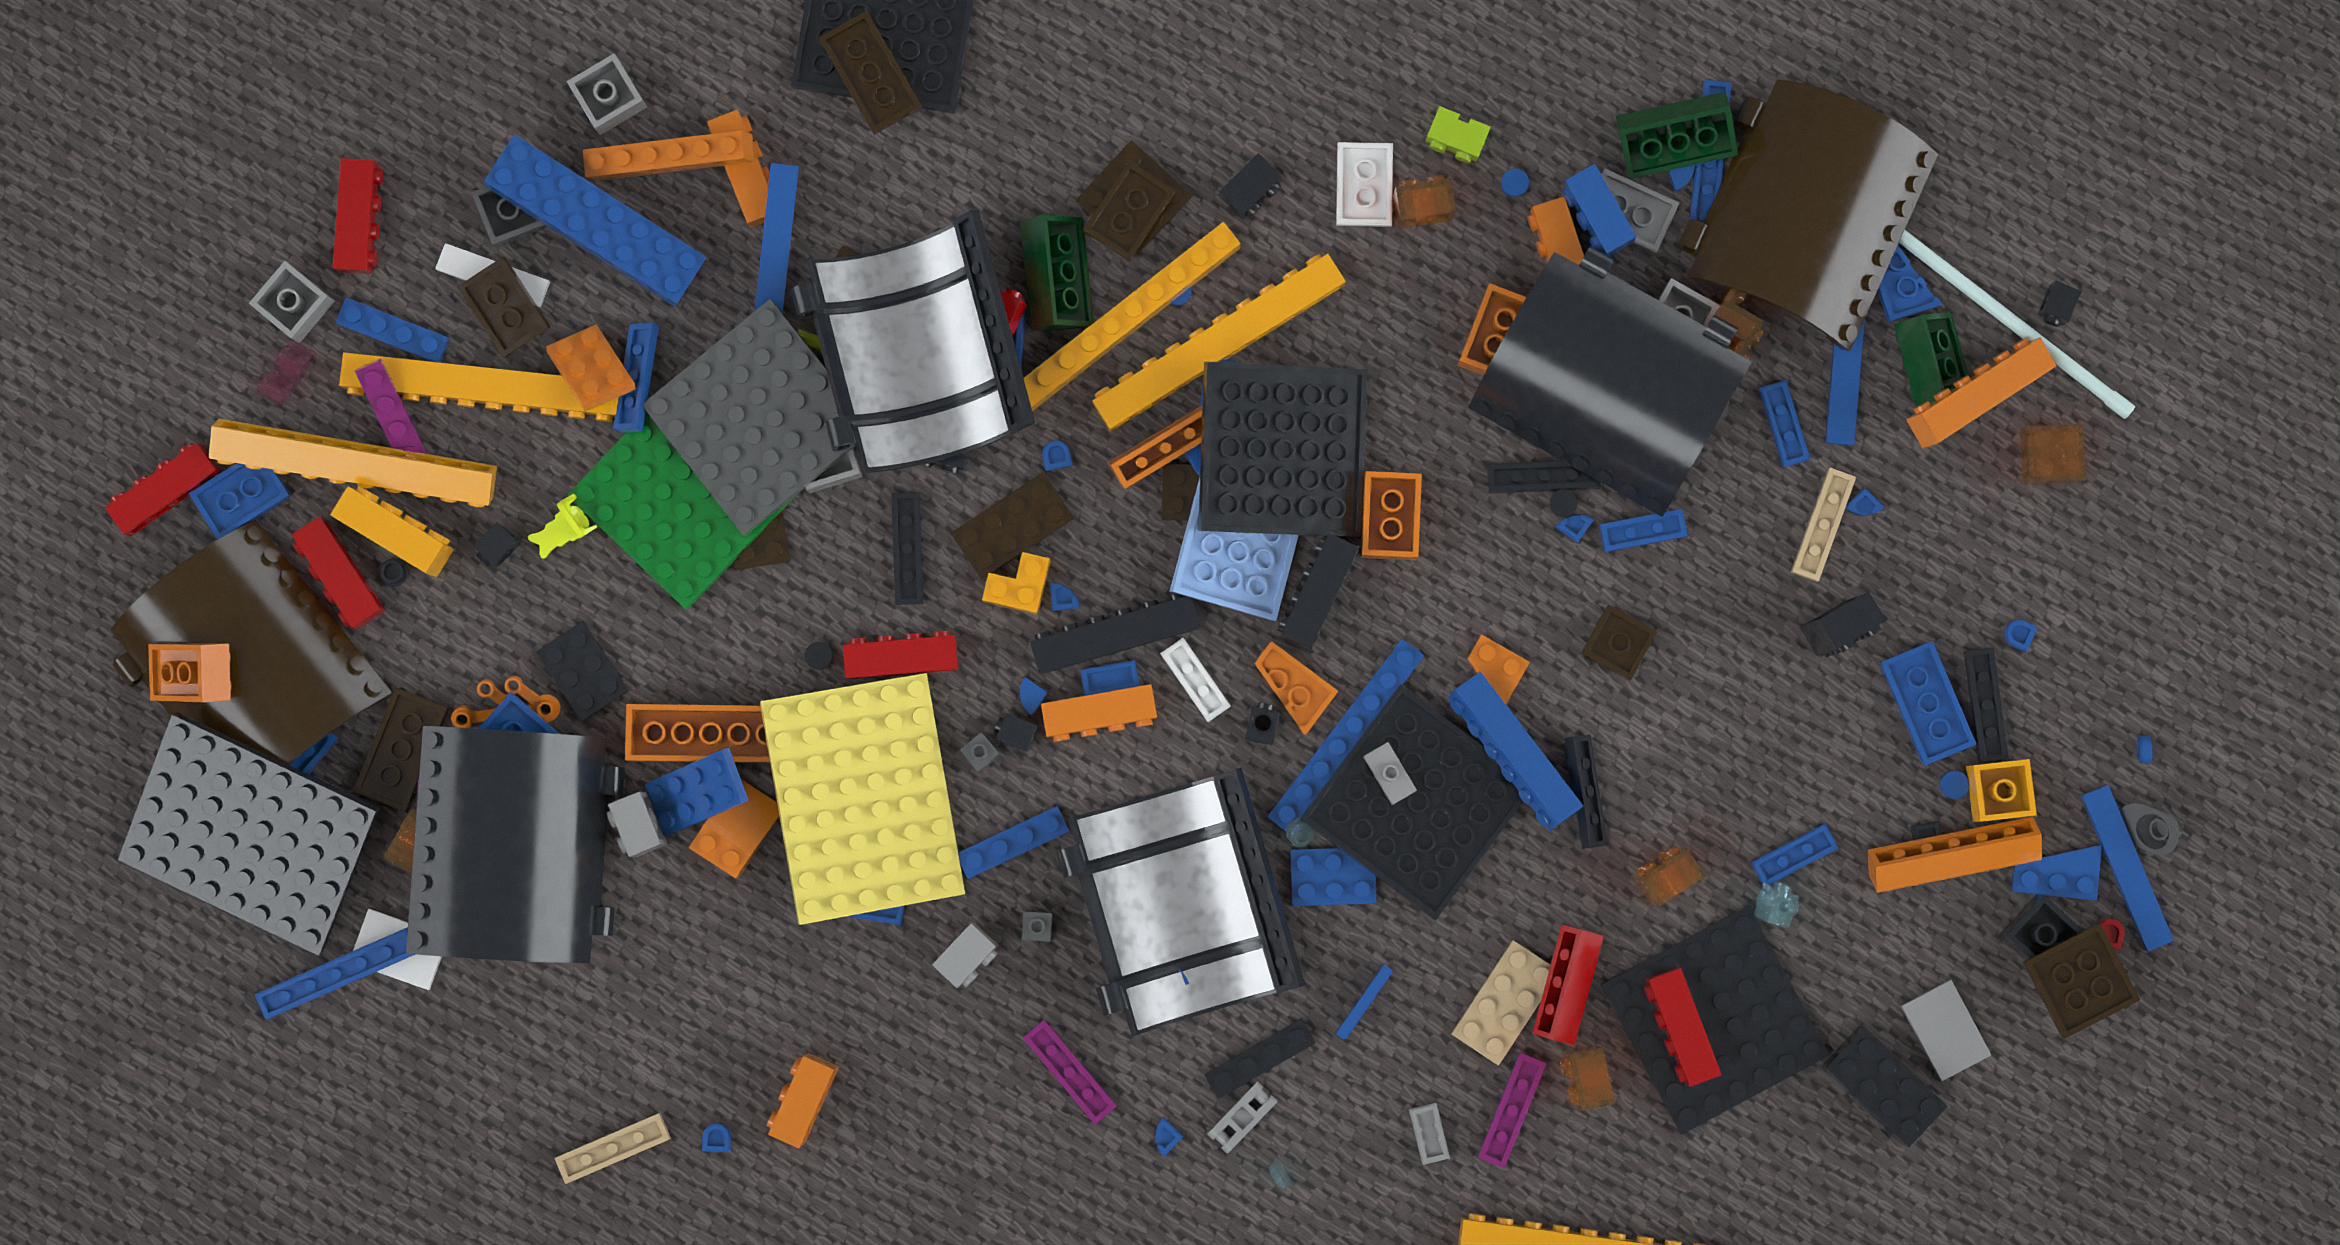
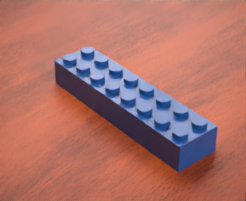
[484,134,706,307]

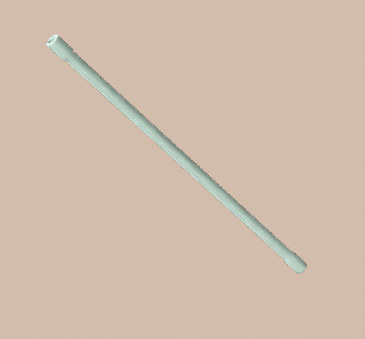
[1899,230,2135,419]

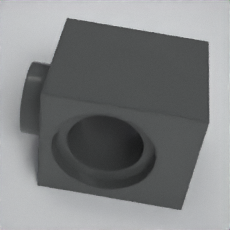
[960,732,1000,772]
[1022,911,1053,941]

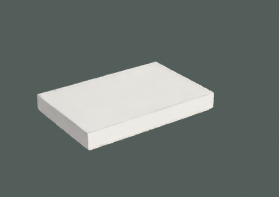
[1336,142,1393,227]
[353,909,442,990]

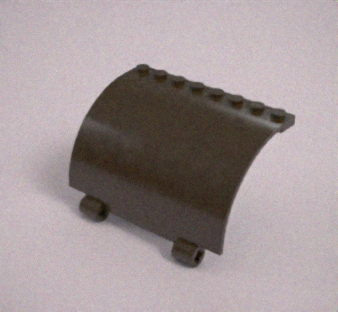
[1678,79,1938,351]
[110,520,392,765]

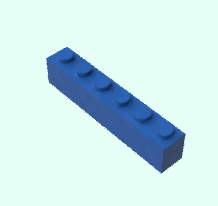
[1448,672,1583,831]

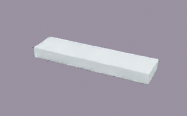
[435,243,550,308]

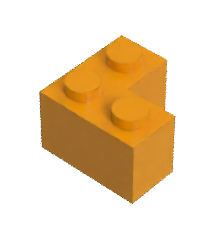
[982,552,1051,615]

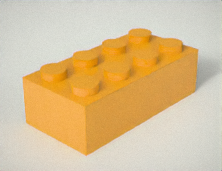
[330,486,454,577]

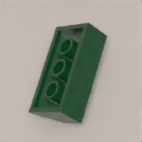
[1616,92,1738,179]
[1020,214,1094,331]
[1894,312,1980,420]

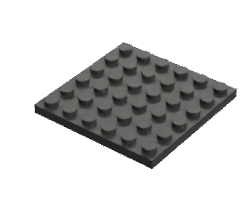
[644,299,853,536]

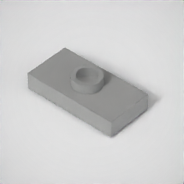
[1363,742,1417,805]
[1409,1102,1450,1165]

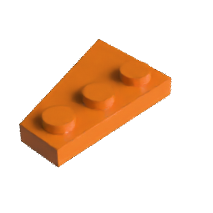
[1255,641,1339,735]

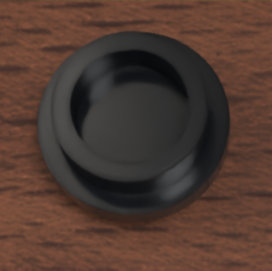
[380,558,408,586]

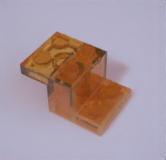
[1715,287,1764,360]

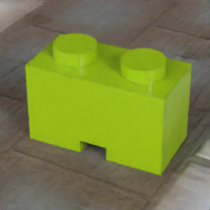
[1425,106,1491,163]

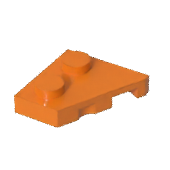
[1467,634,1530,704]

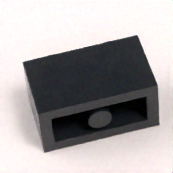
[1219,153,1282,220]

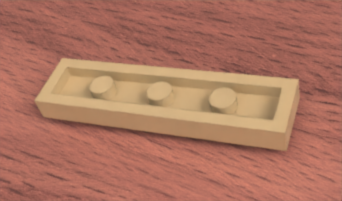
[1791,468,1856,582]
[555,1113,671,1184]

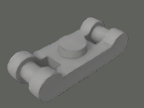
[1207,1081,1277,1154]

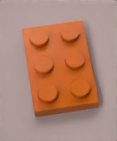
[546,324,635,412]

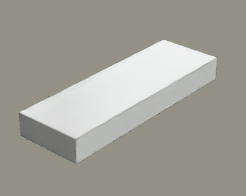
[1160,638,1231,722]

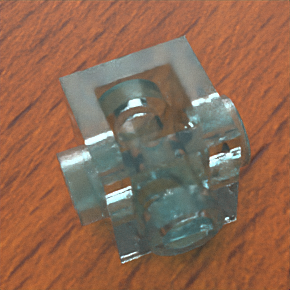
[1754,882,1799,928]

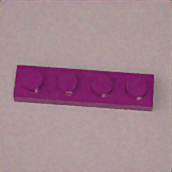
[355,358,427,454]
[1023,1019,1117,1124]
[1477,1052,1547,1168]

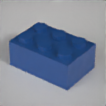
[1562,164,1636,256]

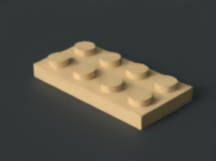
[1451,940,1550,1066]

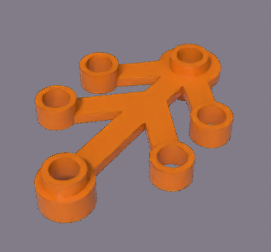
[451,676,561,728]

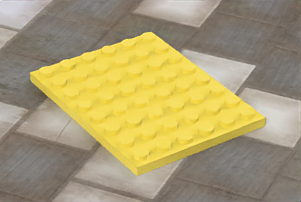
[760,673,965,925]

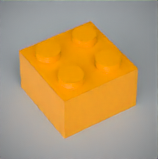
[1966,759,2037,822]

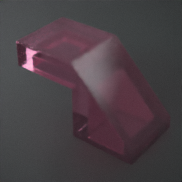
[256,340,316,405]

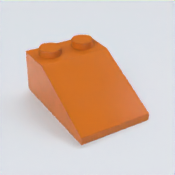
[148,643,231,702]
[689,779,780,878]

